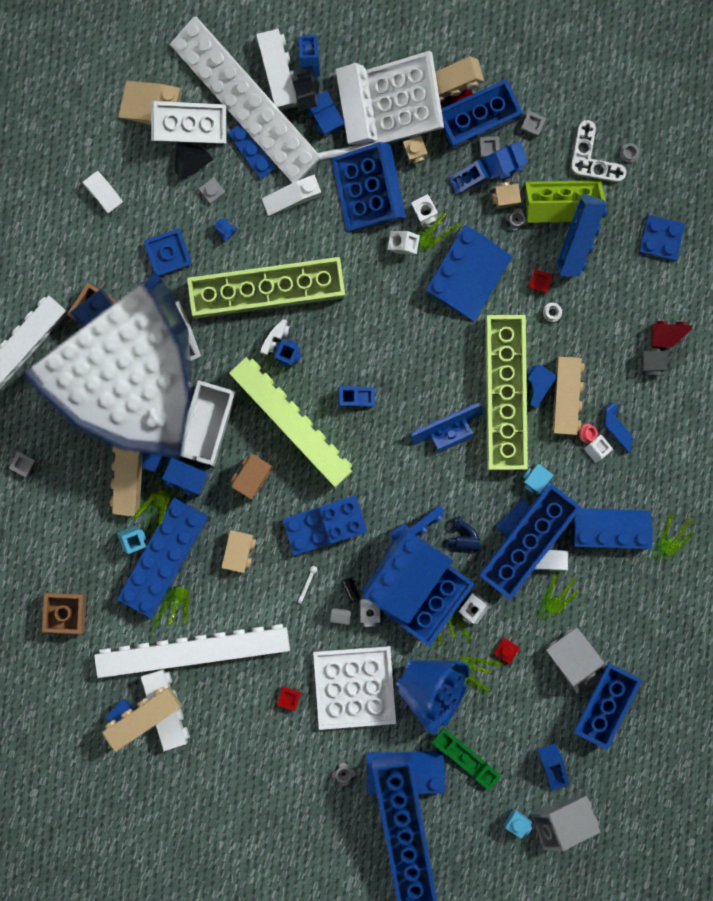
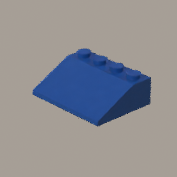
[331,142,406,232]
[425,225,513,322]
[361,528,452,624]
[382,565,475,646]

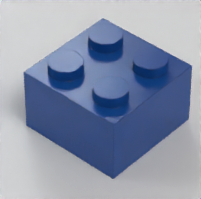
[162,457,210,497]

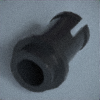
[341,577,361,603]

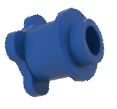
[214,218,238,243]

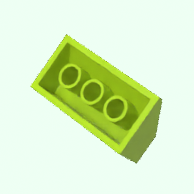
[525,181,606,223]

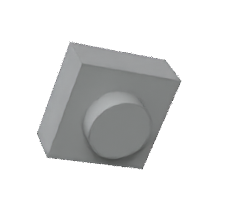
[521,111,546,137]
[479,136,500,158]
[199,177,226,204]
[9,451,36,477]

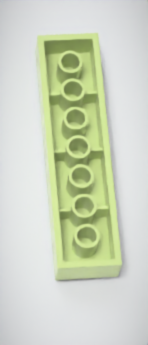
[187,257,345,319]
[485,315,528,470]
[229,357,352,488]

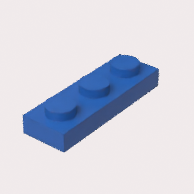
[228,124,276,180]

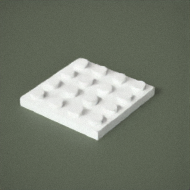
[366,51,444,144]
[313,646,396,730]

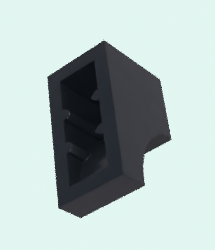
[292,66,320,111]

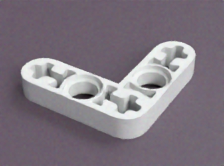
[571,120,626,182]

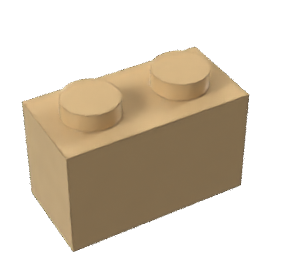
[222,530,256,573]

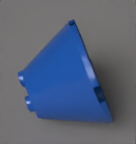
[396,660,470,734]

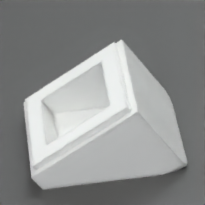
[584,435,613,463]
[330,608,351,625]

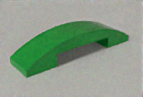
[431,727,502,791]

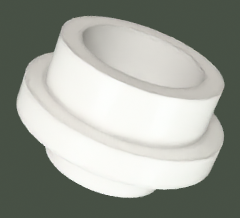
[543,303,562,322]

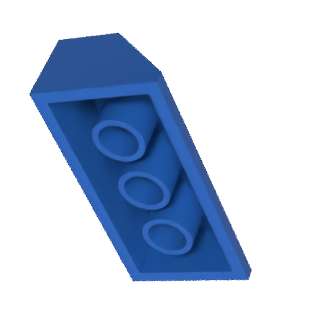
[441,79,523,150]
[556,193,608,276]
[572,508,653,549]
[573,663,643,750]
[366,751,445,795]

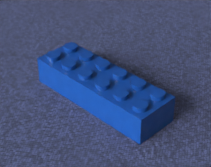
[478,483,582,600]
[117,498,210,618]

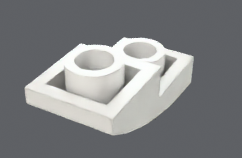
[82,171,123,213]
[260,319,290,356]
[534,550,568,571]

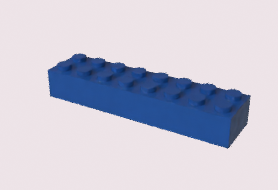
[372,752,437,901]

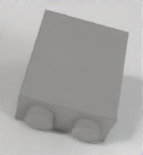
[546,628,606,696]
[531,796,600,851]

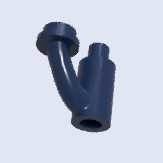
[448,516,480,551]

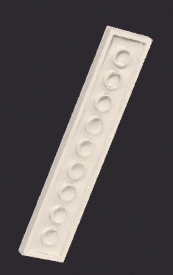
[170,17,322,183]

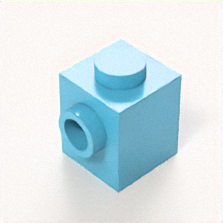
[523,464,553,495]
[117,526,146,554]
[503,808,532,839]

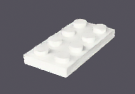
[151,101,226,144]

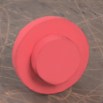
[579,424,597,443]

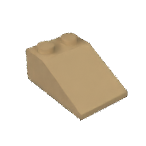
[118,81,182,125]

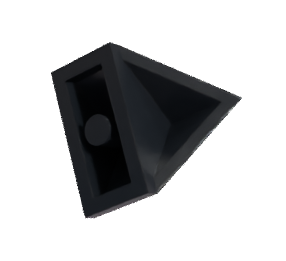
[174,142,213,180]

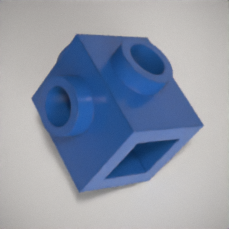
[273,339,302,368]

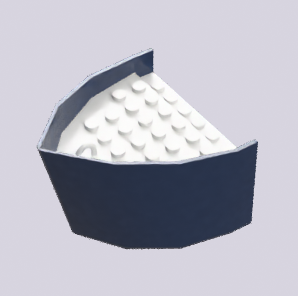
[24,272,192,458]

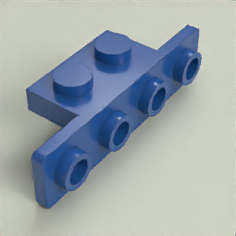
[410,403,483,453]

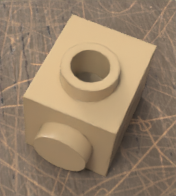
[402,136,428,164]
[491,182,521,209]

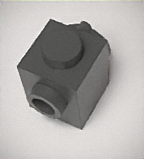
[640,348,670,376]

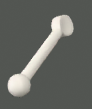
[298,566,317,604]

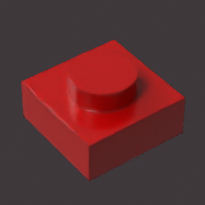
[529,269,553,294]
[494,638,520,664]
[277,686,301,711]

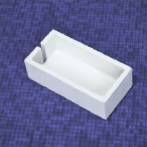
[182,380,237,466]

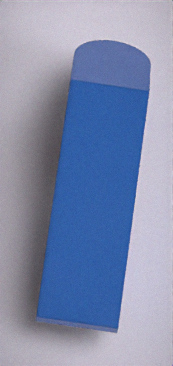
[604,402,632,453]

